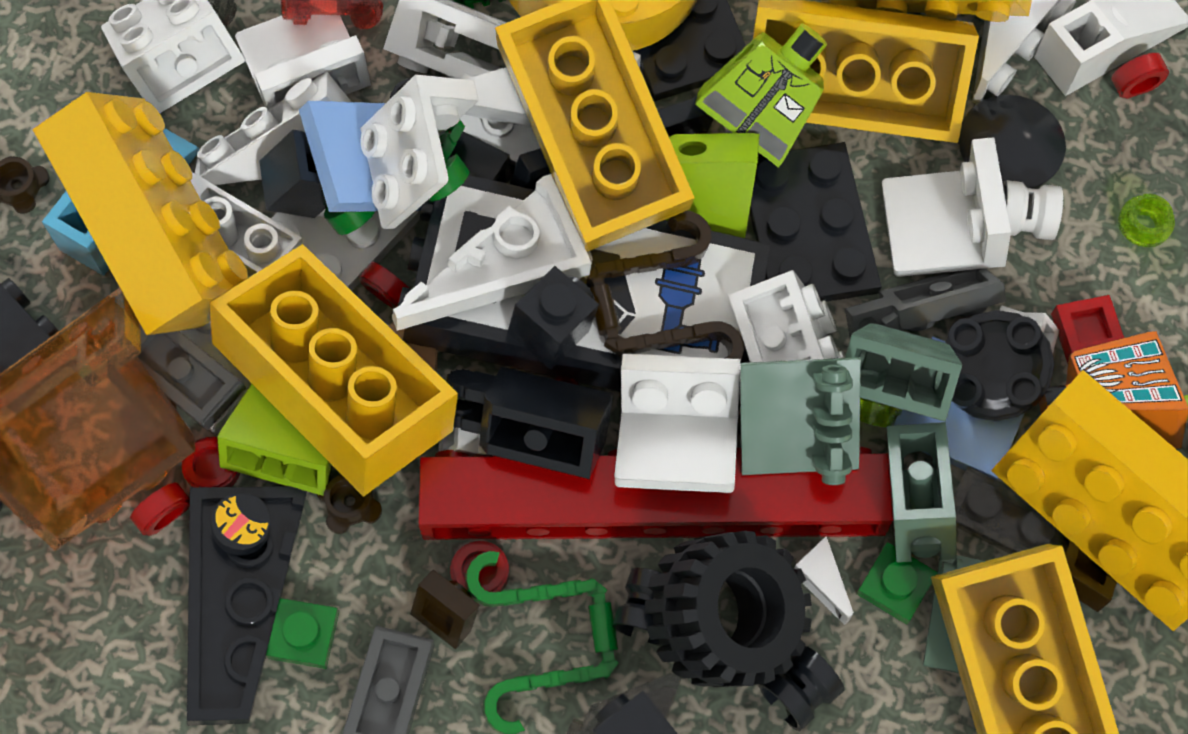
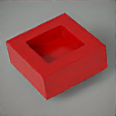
[1051,295,1124,364]

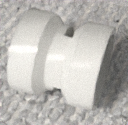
[1003,180,1063,240]

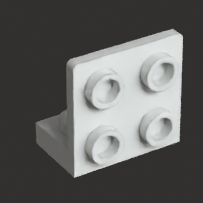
[101,0,246,113]
[235,0,371,109]
[360,74,479,229]
[882,137,1011,277]
[729,270,845,362]
[614,354,741,493]

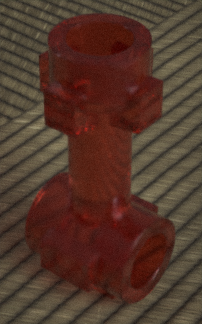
[281,0,383,29]

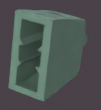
[845,323,962,422]

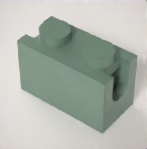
[887,422,957,562]

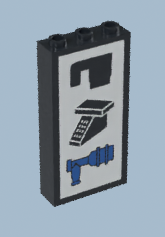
[398,175,770,410]

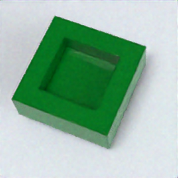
[856,542,938,625]
[266,598,339,669]

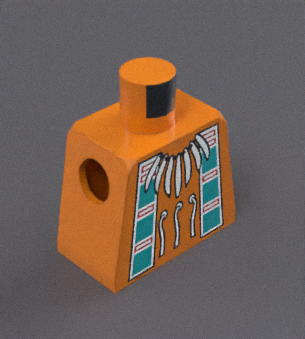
[1039,331,1188,449]

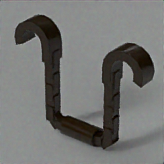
[586,211,744,359]

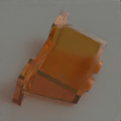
[0,287,195,551]

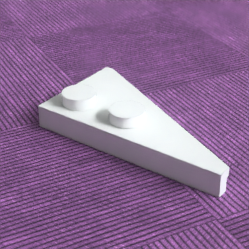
[392,174,592,331]

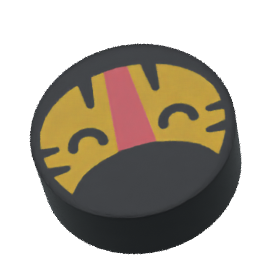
[211,493,271,555]

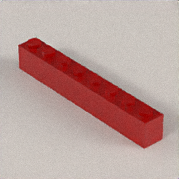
[419,447,893,540]

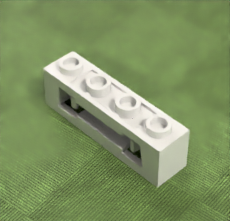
[383,0,507,79]

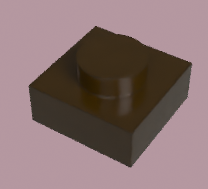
[1060,537,1117,612]
[410,570,480,649]

